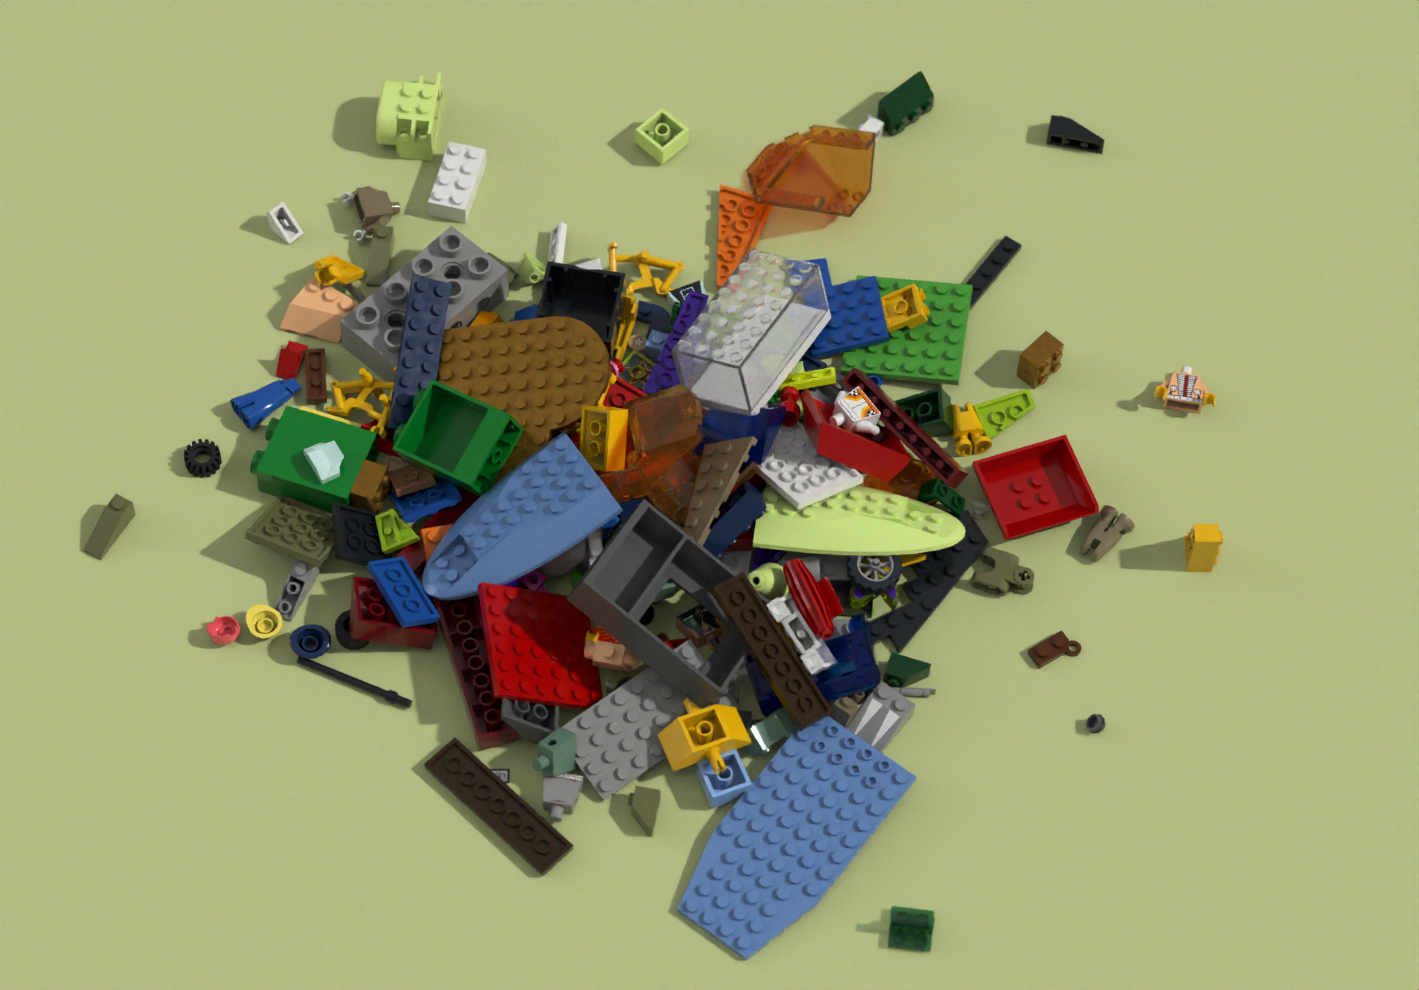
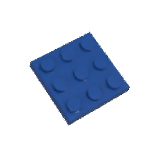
[389,475,462,524]

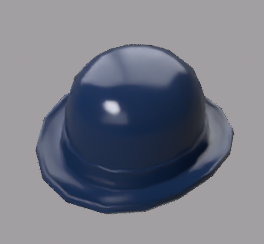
[290,624,331,659]

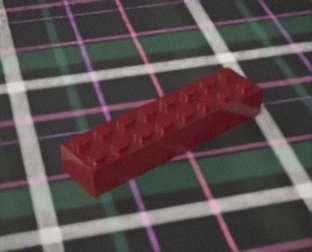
[434,595,519,751]

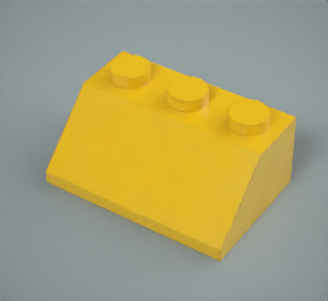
[579,405,628,471]

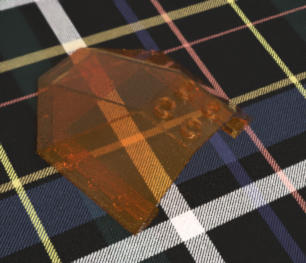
[746,125,876,217]

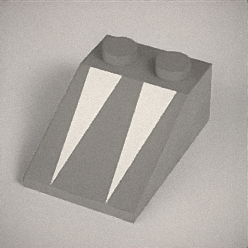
[847,681,915,753]

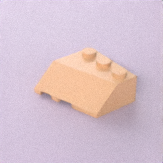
[280,276,360,344]

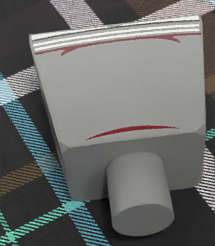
[543,772,583,822]

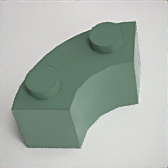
[745,706,797,756]

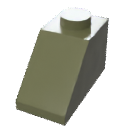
[628,786,661,837]

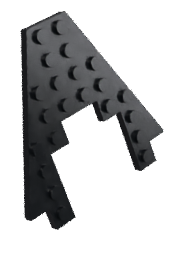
[862,510,989,653]

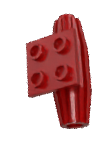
[783,558,845,640]

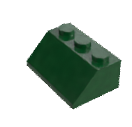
[877,71,934,137]

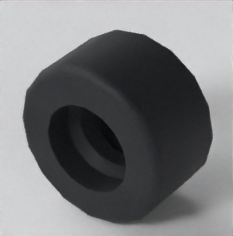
[335,610,370,650]

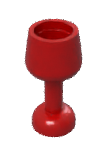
[777,386,801,427]

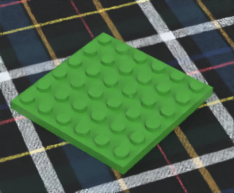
[841,275,973,385]

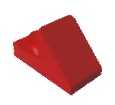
[276,341,308,380]

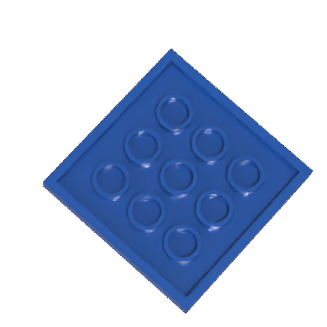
[800,276,890,358]

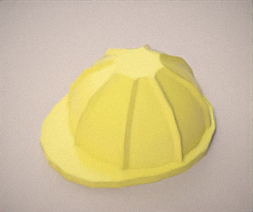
[246,604,283,640]

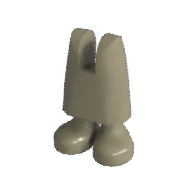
[1079,505,1135,563]

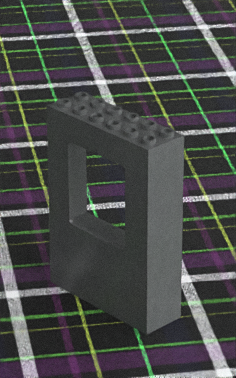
[566,499,776,709]

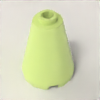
[748,563,789,602]

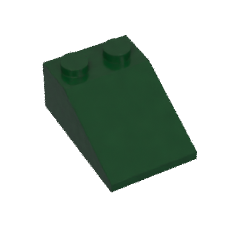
[894,387,954,437]

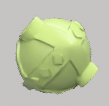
[519,251,546,284]

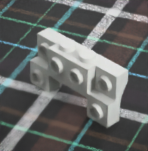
[766,594,838,675]

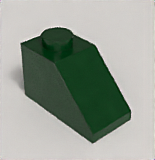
[883,652,931,688]

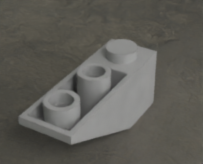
[274,559,322,621]

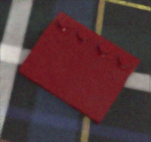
[349,576,438,650]

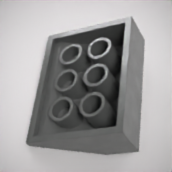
[501,699,559,745]

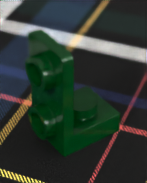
[917,478,966,516]

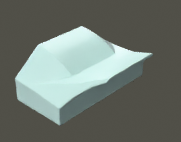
[303,441,344,484]

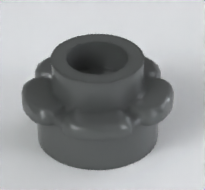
[1086,714,1106,734]

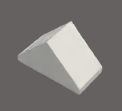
[267,201,303,244]

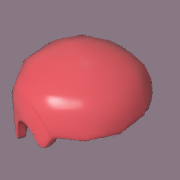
[207,616,240,645]

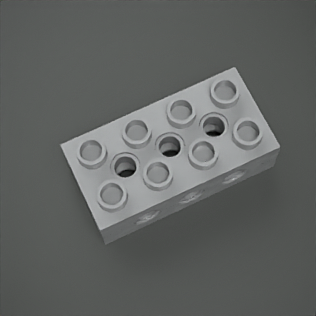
[340,226,509,382]

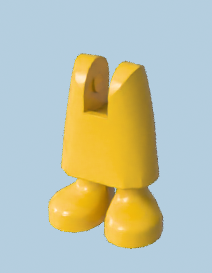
[951,402,992,456]

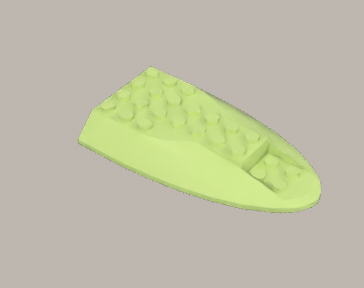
[753,483,965,556]

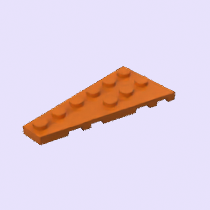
[716,184,774,295]

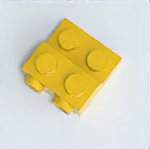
[880,283,930,333]

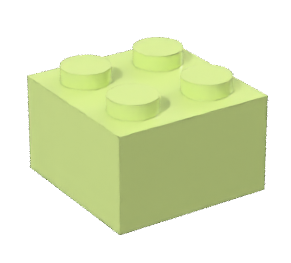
[635,108,689,165]

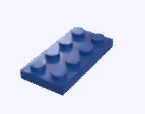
[366,556,440,628]

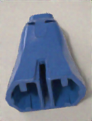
[230,377,301,430]

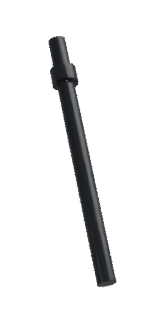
[297,656,412,708]

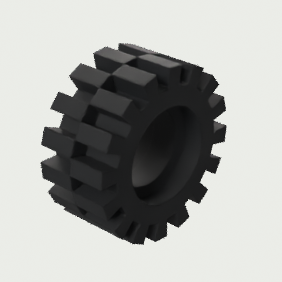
[184,439,222,478]

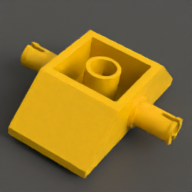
[658,698,752,774]

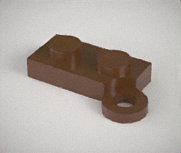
[1027,630,1081,669]

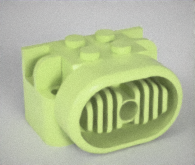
[376,72,443,161]

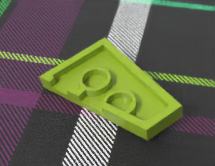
[973,389,1035,440]

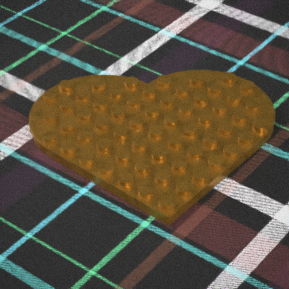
[438,316,611,494]

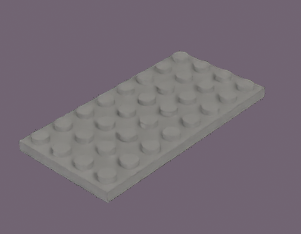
[562,639,738,801]

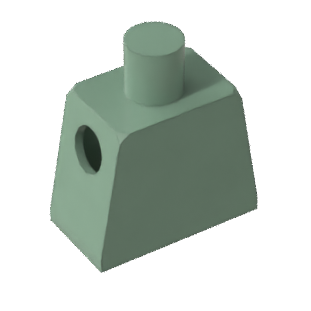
[532,727,576,776]

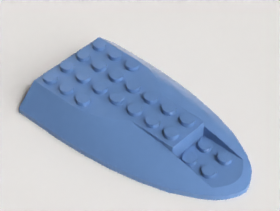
[423,432,623,600]

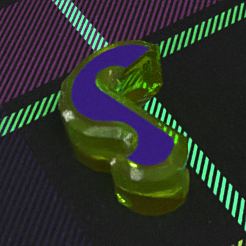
[847,575,900,611]

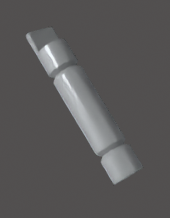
[892,687,936,697]

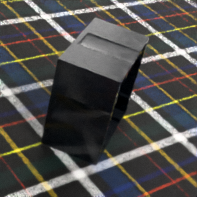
[535,261,627,360]

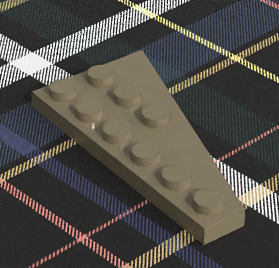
[683,436,758,546]

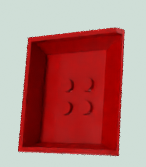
[801,389,911,482]
[972,435,1099,540]

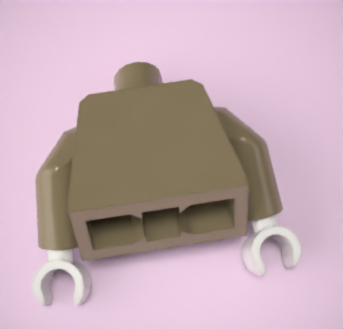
[342,186,400,245]

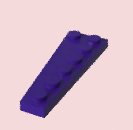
[643,290,709,405]

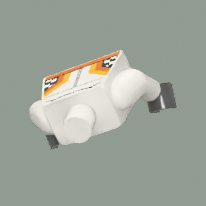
[830,386,886,442]

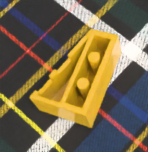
[1185,524,1223,572]

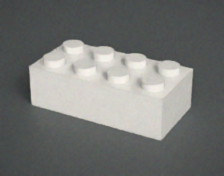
[428,141,487,223]

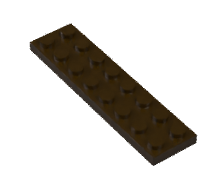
[710,572,833,732]
[424,737,573,876]

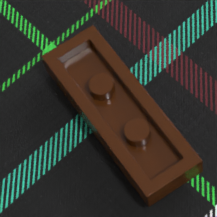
[305,348,327,404]

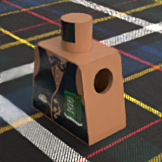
[676,604,723,651]

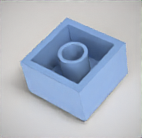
[696,749,752,809]

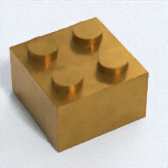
[1016,331,1064,389]
[350,460,391,513]

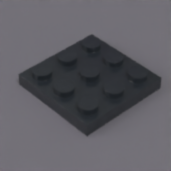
[331,502,391,566]

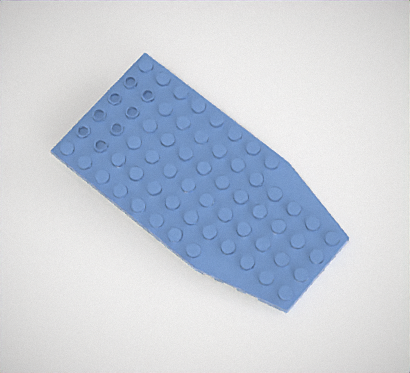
[677,716,916,961]

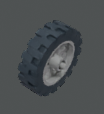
[846,555,903,596]

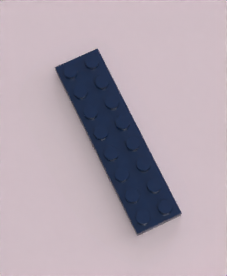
[387,275,451,431]

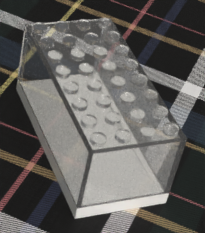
[671,249,831,421]

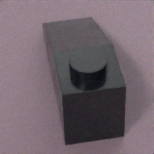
[1046,115,1105,154]

